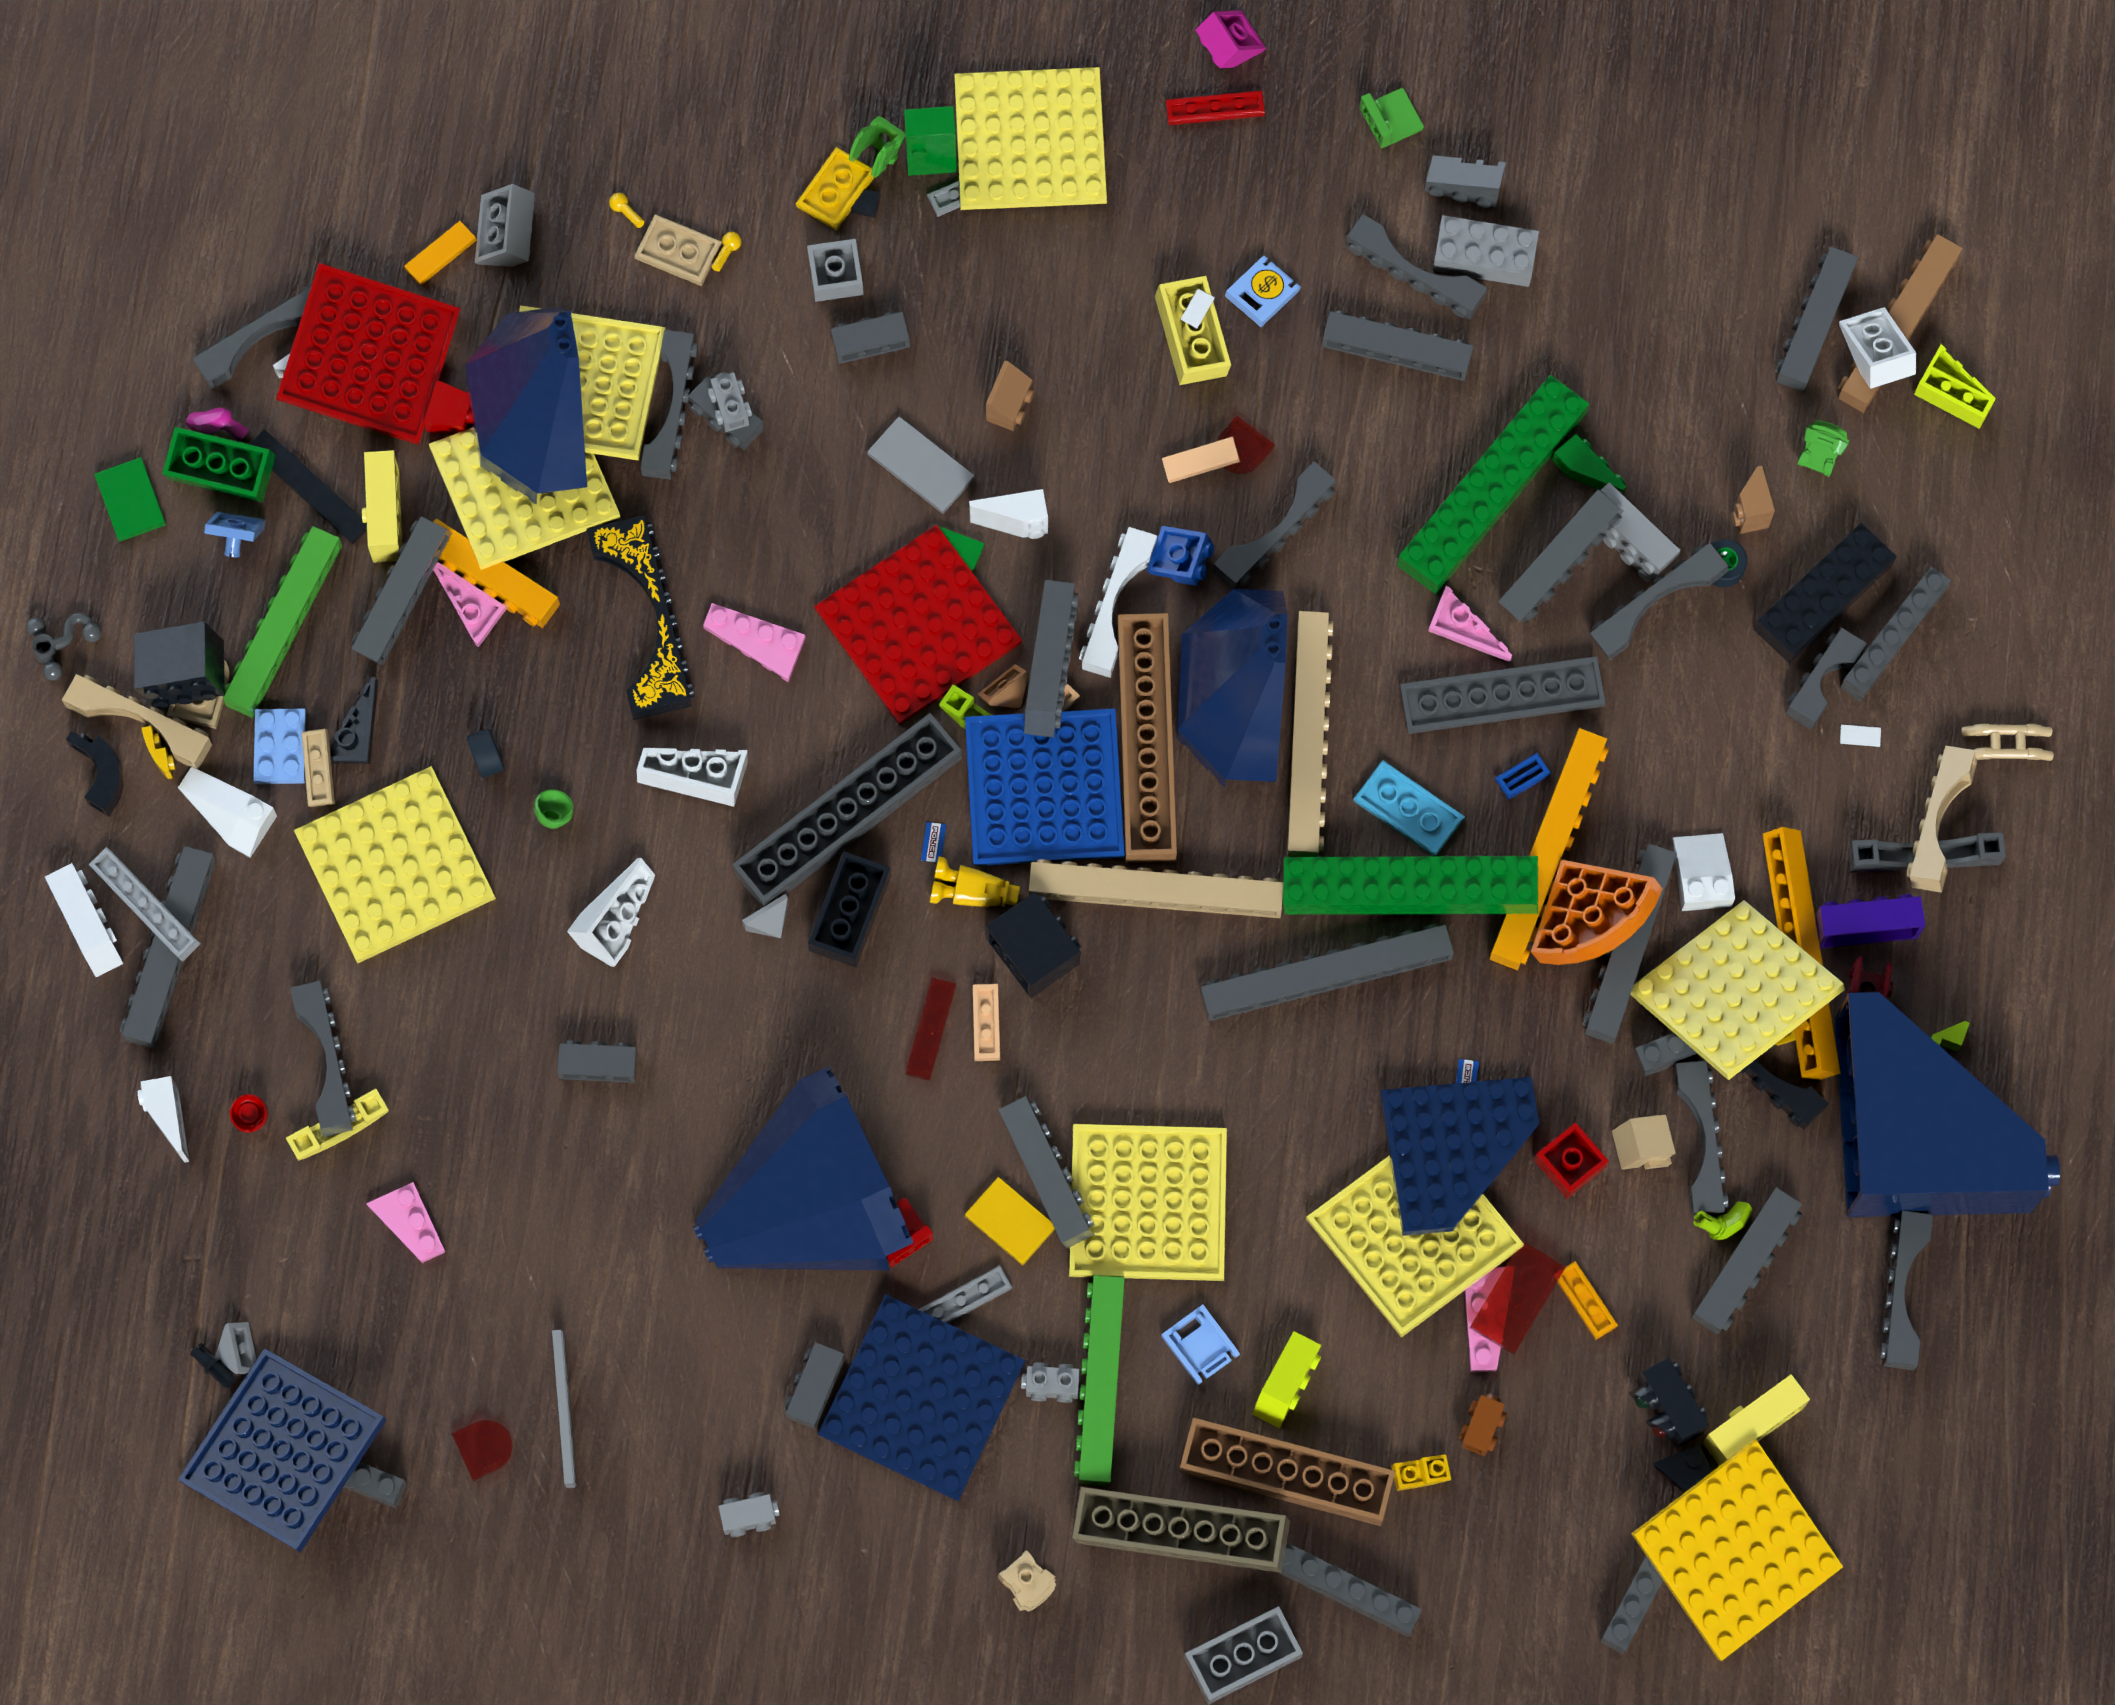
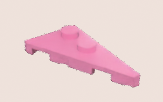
[433,562,506,647]
[1429,586,1512,662]

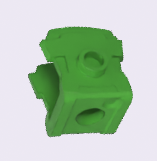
[849,116,905,178]
[1797,420,1849,477]

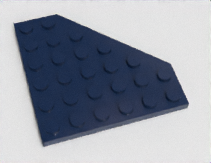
[1380,1077,1539,1236]

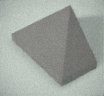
[742,894,789,938]
[215,1322,257,1374]

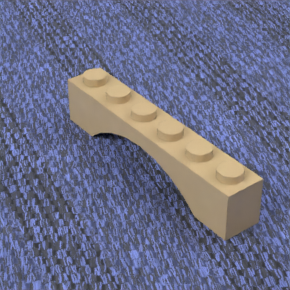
[62,674,212,770]
[1907,746,1977,893]

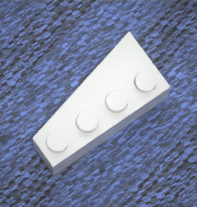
[45,863,123,977]

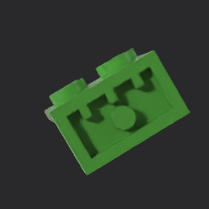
[1359,88,1424,149]

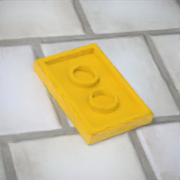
[796,147,874,231]
[965,1177,1055,1266]

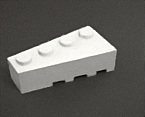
[637,748,748,807]

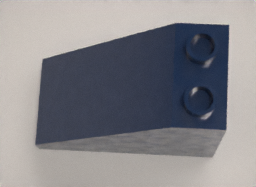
[1834,992,2060,1217]

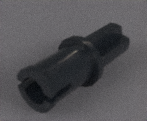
[190,1343,235,1388]

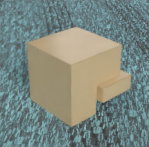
[1612,1115,1676,1170]

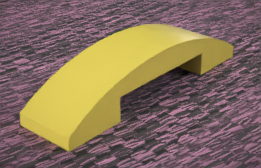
[286,1089,389,1161]

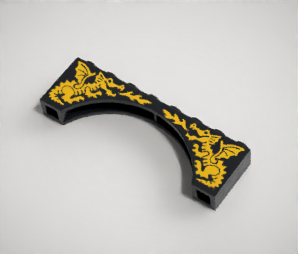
[587,515,695,720]

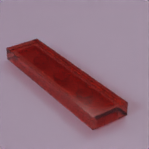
[905,978,956,1081]

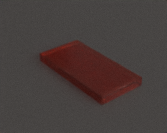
[1470,1241,1566,1355]

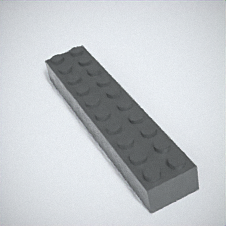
[732,713,962,908]

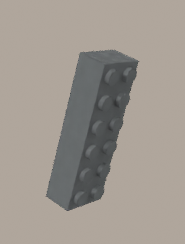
[1024,580,1079,738]

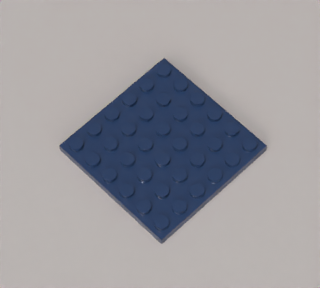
[818,1294,1026,1502]
[178,1348,387,1553]

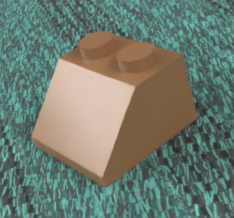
[986,361,1035,431]
[1731,466,1775,534]

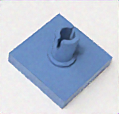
[204,512,265,557]

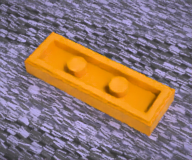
[404,221,477,286]
[1553,1261,1618,1340]

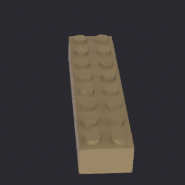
[1072,1487,1290,1573]

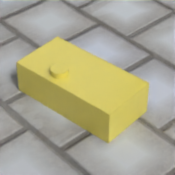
[1155,276,1231,385]
[362,450,402,563]
[1702,1375,1810,1466]

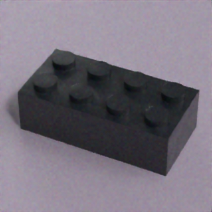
[808,851,891,968]

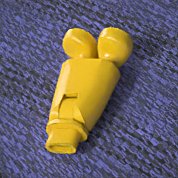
[930,856,1020,907]

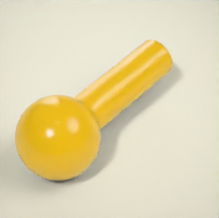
[609,193,644,228]
[712,232,742,272]

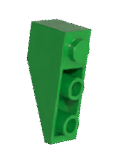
[1552,434,1626,496]

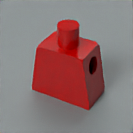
[423,380,473,434]

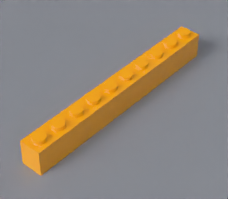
[1489,728,1609,970]
[1763,827,1840,1080]

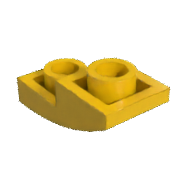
[142,726,176,779]
[1391,1454,1451,1491]

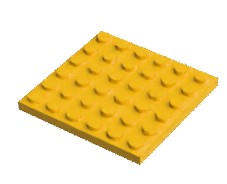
[1631,1440,1843,1661]

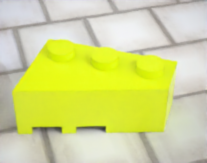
[1914,344,1996,429]
[1252,1331,1322,1429]

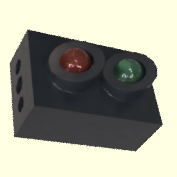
[1628,1357,1710,1449]

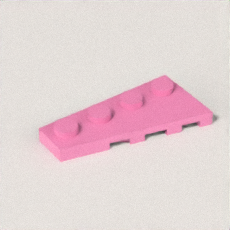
[703,603,806,682]
[1464,1266,1515,1372]

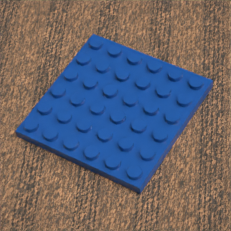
[965,709,1125,866]

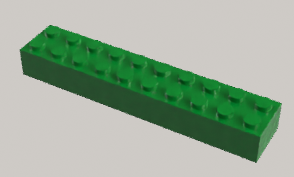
[1397,375,1589,595]
[1283,856,1539,915]

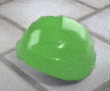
[534,789,573,829]

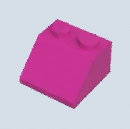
[1195,10,1266,68]

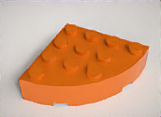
[1531,860,1663,965]

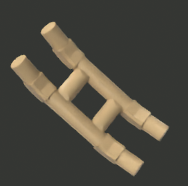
[1962,724,2054,761]

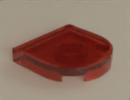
[1217,415,1275,474]
[451,1420,513,1481]

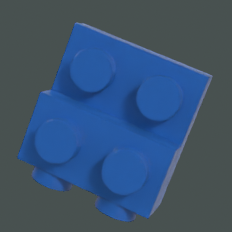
[1147,526,1214,586]

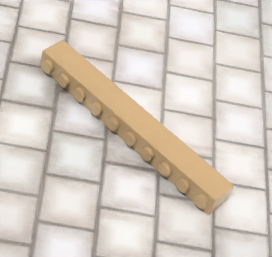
[1287,611,1333,857]
[1029,859,1284,918]

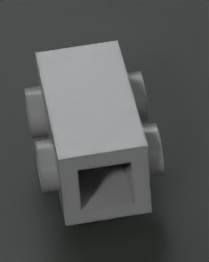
[708,372,752,432]
[1021,1363,1079,1403]
[719,1492,780,1537]

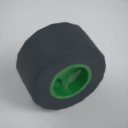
[1711,539,1748,587]
[466,728,505,778]

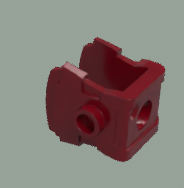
[1846,957,1893,999]

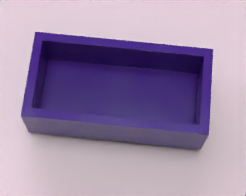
[1815,894,1925,949]

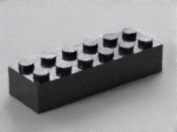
[1754,523,1897,664]

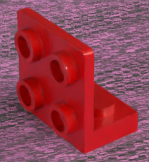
[886,1198,934,1268]

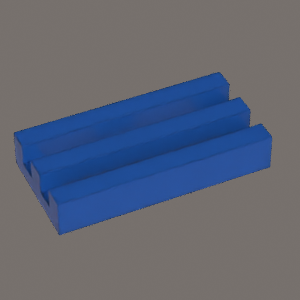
[1495,753,1551,800]

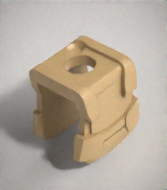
[998,1550,1056,1612]

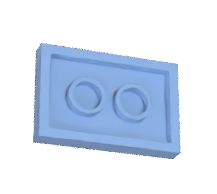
[254,709,306,784]

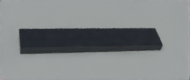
[249,429,367,544]

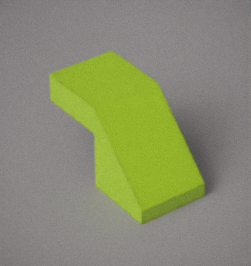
[939,685,992,730]
[1931,1021,1970,1052]

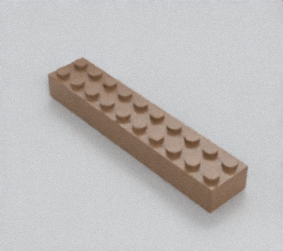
[1117,613,1177,863]

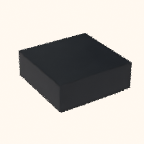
[851,189,881,218]

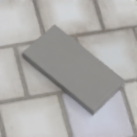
[867,417,975,514]

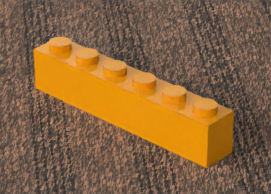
[434,519,560,628]

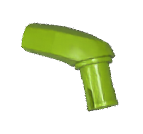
[1693,1202,1753,1240]

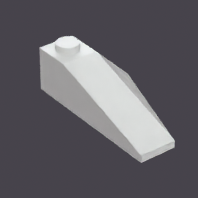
[178,767,277,858]
[567,858,655,967]

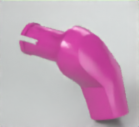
[186,408,249,441]

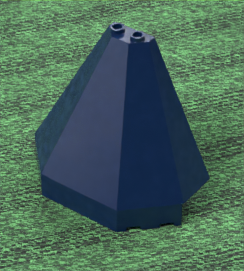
[466,307,587,504]
[1177,589,1288,787]
[692,1066,914,1271]

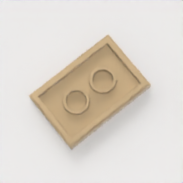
[635,214,722,286]

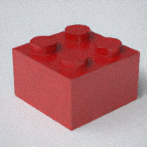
[1534,1122,1609,1199]

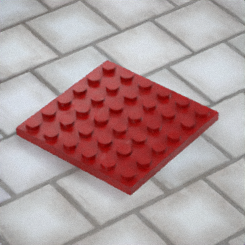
[276,263,461,445]
[814,525,1022,726]

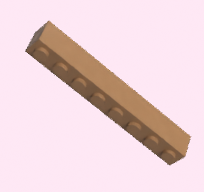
[1838,234,1963,413]

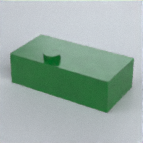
[904,106,957,176]
[162,427,276,503]

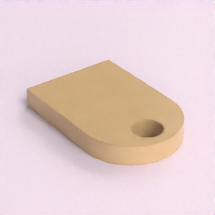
[167,660,231,729]

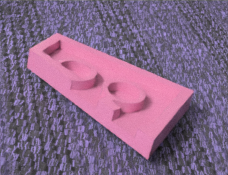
[366,1182,445,1263]

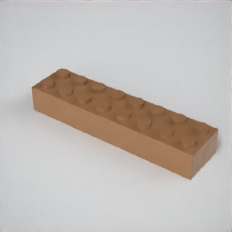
[1179,1418,1395,1526]

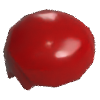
[229,1094,269,1133]

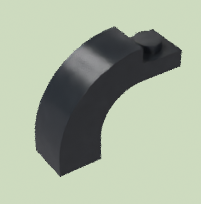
[66,731,123,817]

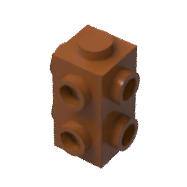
[1459,1394,1507,1457]

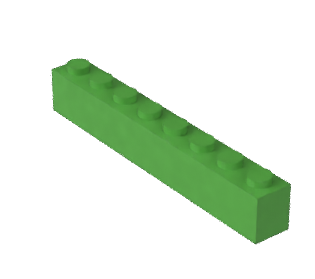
[223,526,342,718]
[1074,1275,1125,1486]

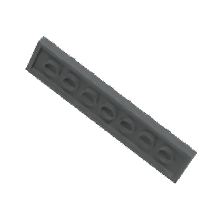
[1399,656,1606,734]

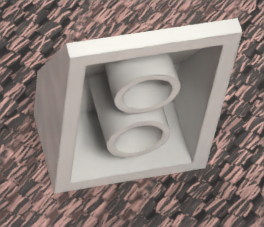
[1839,307,1916,389]
[969,489,1048,539]
[1673,833,1735,911]
[138,1076,189,1163]

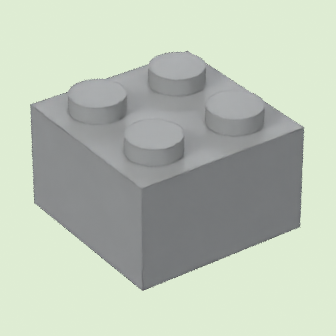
[807,239,864,302]

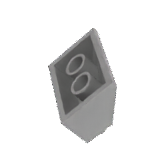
[474,184,535,267]

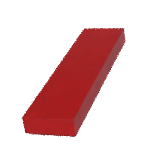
[1165,90,1265,125]

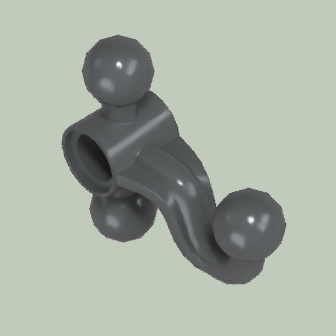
[26,613,102,681]

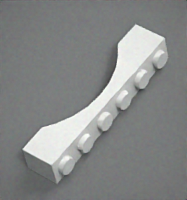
[1079,527,1157,678]

